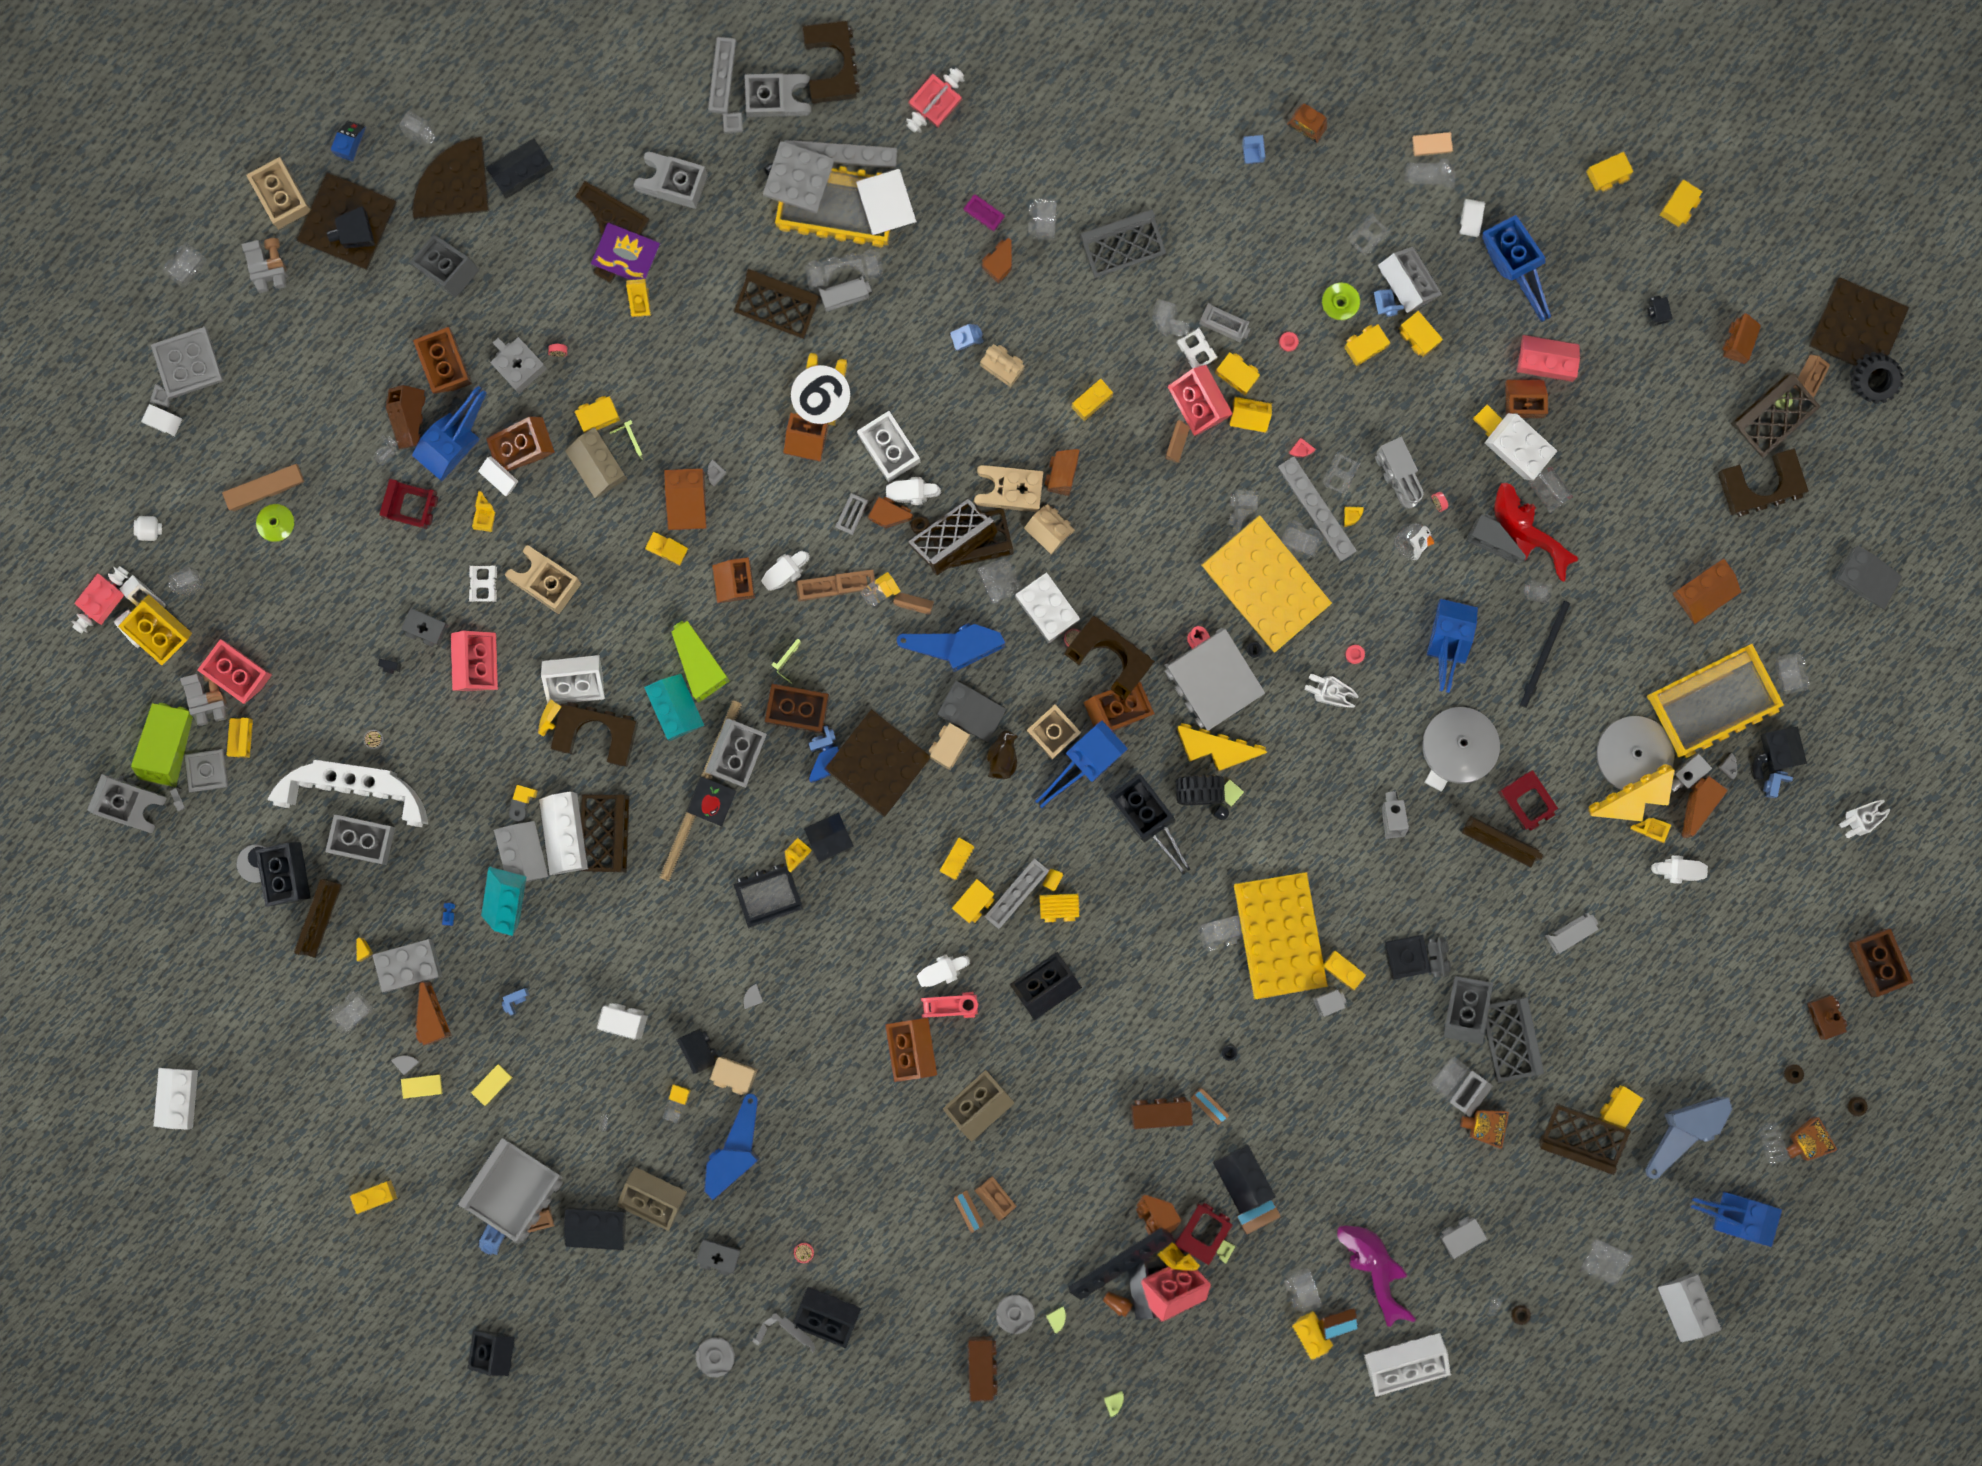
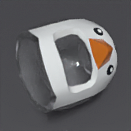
[1394,523,1434,560]

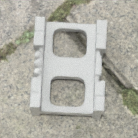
[1177,328,1217,368]
[469,566,497,602]

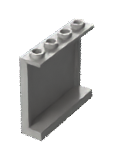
[1164,628,1265,731]
[458,1138,563,1244]

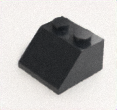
[1760,726,1807,772]
[804,812,854,863]
[676,1028,719,1074]
[467,1330,515,1376]

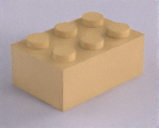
[246,157,311,230]

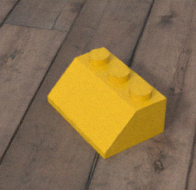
[118,594,192,665]

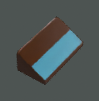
[1317,1308,1358,1341]

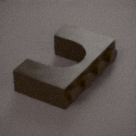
[802,21,860,104]
[1718,448,1809,518]
[1064,616,1155,700]
[551,702,638,767]

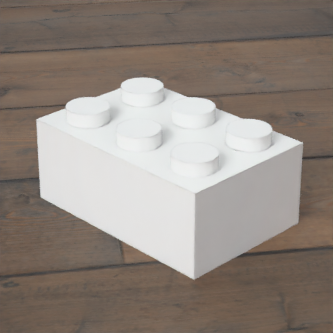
[857,411,920,483]
[1485,413,1557,480]
[1015,572,1080,643]
[597,1003,648,1039]

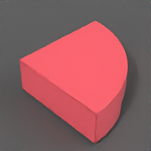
[1289,438,1316,457]

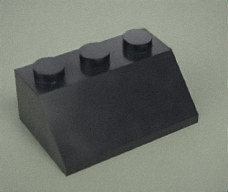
[486,138,554,199]
[255,842,311,907]
[1010,952,1082,1020]
[1213,1144,1276,1214]
[564,1208,627,1250]
[1128,1255,1169,1320]
[793,1286,862,1348]

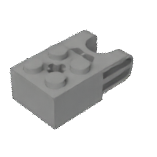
[745,74,811,117]
[633,152,708,209]
[1375,436,1423,509]
[87,774,167,833]

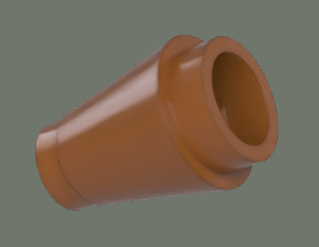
[1103,1291,1133,1317]

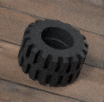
[1850,352,1904,404]
[1176,775,1225,805]

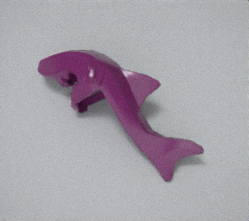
[1337,1225,1416,1327]

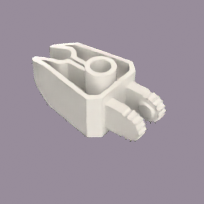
[886,477,941,505]
[761,551,810,591]
[1305,674,1359,707]
[1839,800,1890,838]
[1651,856,1708,884]
[917,954,970,987]

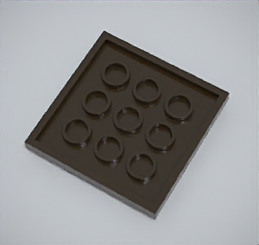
[297,172,397,270]
[1809,277,1909,377]
[824,709,930,817]

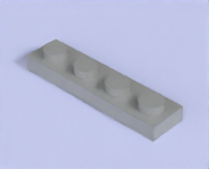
[708,37,736,114]
[984,858,1049,929]

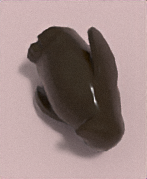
[987,730,1018,779]

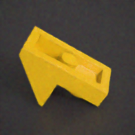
[626,279,650,317]
[645,532,688,566]

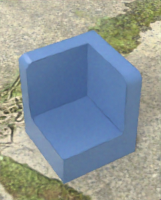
[1243,135,1265,164]

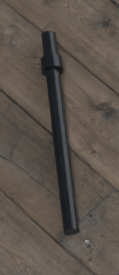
[1520,601,1570,708]

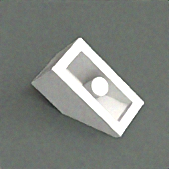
[119,575,166,608]

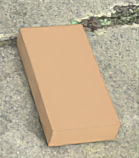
[1412,132,1453,156]

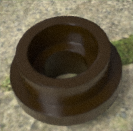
[911,516,930,535]
[1784,1064,1804,1084]
[1847,1097,1868,1116]
[1511,1305,1531,1325]

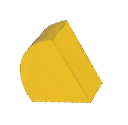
[1344,507,1364,527]

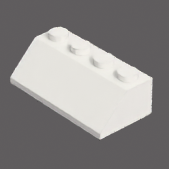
[539,792,588,875]
[1365,1333,1450,1396]

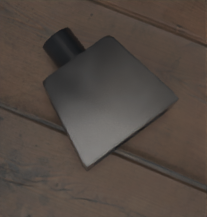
[327,206,375,248]

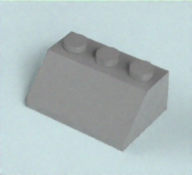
[1378,247,1442,313]
[494,821,549,883]
[1657,1273,1721,1342]

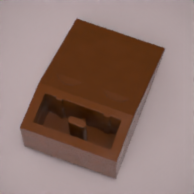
[386,385,426,449]

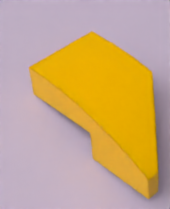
[472,491,495,532]
[538,699,561,736]
[1630,818,1671,843]
[785,838,812,873]
[1158,1243,1200,1270]

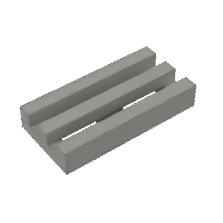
[835,493,869,536]

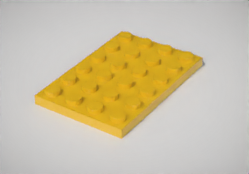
[1201,515,1332,653]
[1234,872,1328,1000]

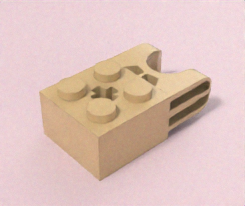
[974,465,1043,512]
[505,546,581,614]

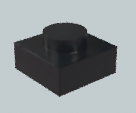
[378,658,401,674]

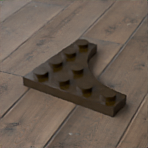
[575,181,650,284]

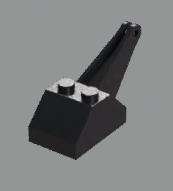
[1109,773,1191,875]

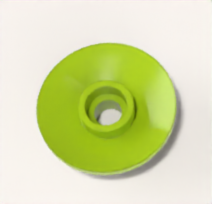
[1322,283,1360,320]
[256,504,294,542]

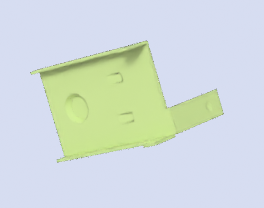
[609,420,643,460]
[772,639,801,684]

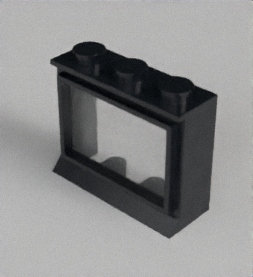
[733,863,804,929]

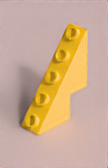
[1176,723,1267,772]
[1588,764,1674,821]

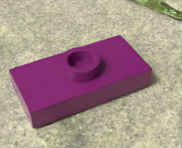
[963,194,1005,232]

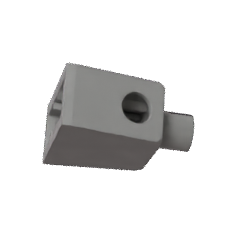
[1671,753,1712,793]
[1382,792,1409,839]

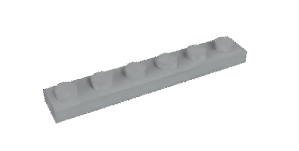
[784,140,897,168]
[1277,456,1357,562]

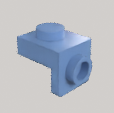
[1374,290,1404,317]
[950,324,983,351]
[1764,771,1793,798]

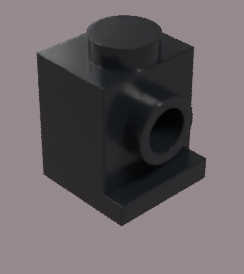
[1647,296,1673,327]

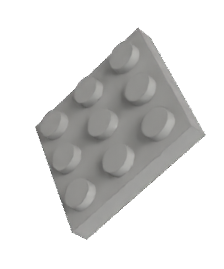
[763,141,835,214]
[151,327,224,399]

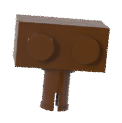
[1806,995,1847,1040]

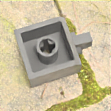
[490,337,547,394]

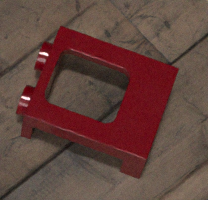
[379,479,438,529]
[1498,770,1558,831]
[1174,1203,1232,1265]

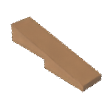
[222,464,304,511]
[795,570,876,602]

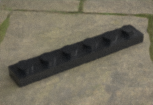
[1068,1227,1174,1300]

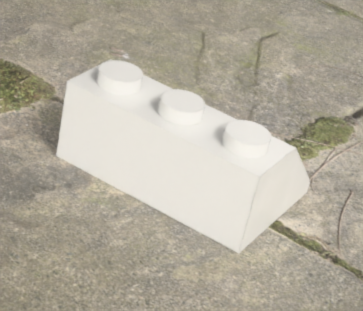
[541,655,605,704]
[154,1068,198,1129]

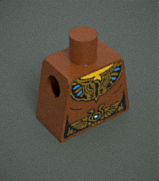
[1287,103,1327,143]
[1460,1110,1509,1149]
[1785,1117,1837,1161]

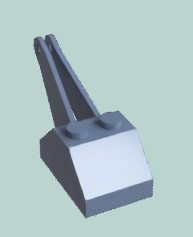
[1645,1096,1732,1179]

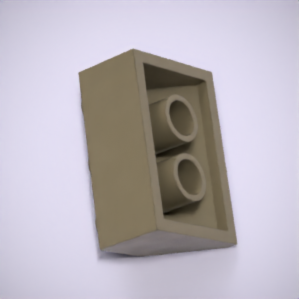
[565,427,627,499]
[943,1070,1015,1142]
[617,1167,687,1231]

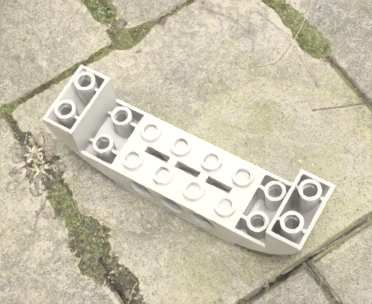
[268,760,428,827]

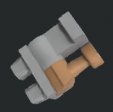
[242,238,288,293]
[180,674,228,726]

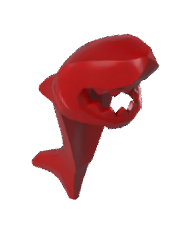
[1494,483,1578,582]

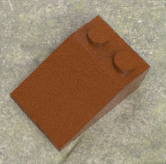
[486,417,555,471]
[1045,449,1080,496]
[664,469,707,530]
[1083,682,1154,732]
[1682,776,1728,838]
[416,982,452,1045]

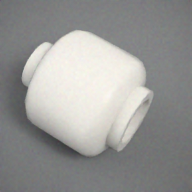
[134,516,162,541]

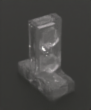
[1404,159,1456,189]

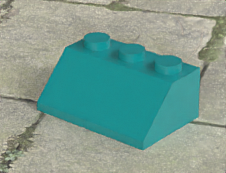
[644,674,705,741]
[481,867,527,936]

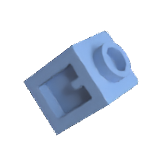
[809,725,836,752]
[502,988,529,1015]
[479,1224,505,1255]

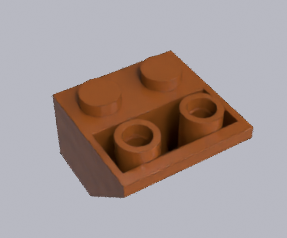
[1722,313,1761,364]
[1506,380,1548,418]
[783,413,829,462]
[712,557,755,603]
[1136,1195,1181,1235]

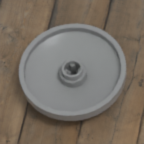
[1422,707,1500,784]
[1597,716,1675,790]

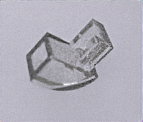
[1153,299,1190,338]

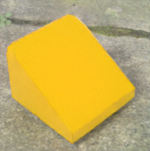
[1042,869,1063,891]
[357,938,373,962]

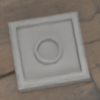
[184,749,228,793]

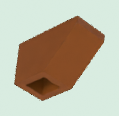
[982,238,1012,284]
[868,497,913,528]

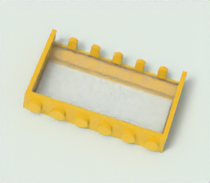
[775,166,890,247]
[1647,644,1784,758]

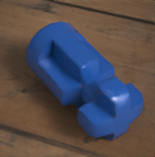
[442,903,455,926]

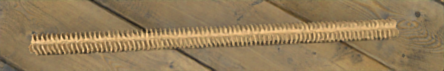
[659,701,742,881]

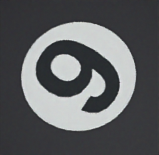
[791,366,850,424]

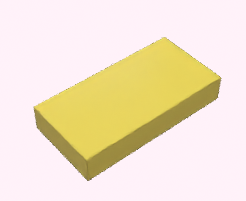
[471,1064,513,1106]
[401,1074,443,1099]

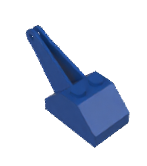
[1483,215,1551,322]
[412,386,487,481]
[1427,599,1478,693]
[897,623,1005,672]
[1035,720,1128,809]
[705,1094,760,1200]
[1691,1192,1782,1247]

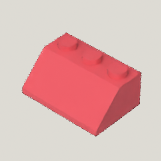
[1517,335,1580,382]
[1167,365,1232,436]
[451,631,498,691]
[197,639,272,704]
[1141,1267,1211,1322]

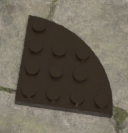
[413,136,489,219]

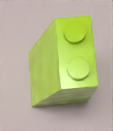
[672,621,730,703]
[131,703,193,787]

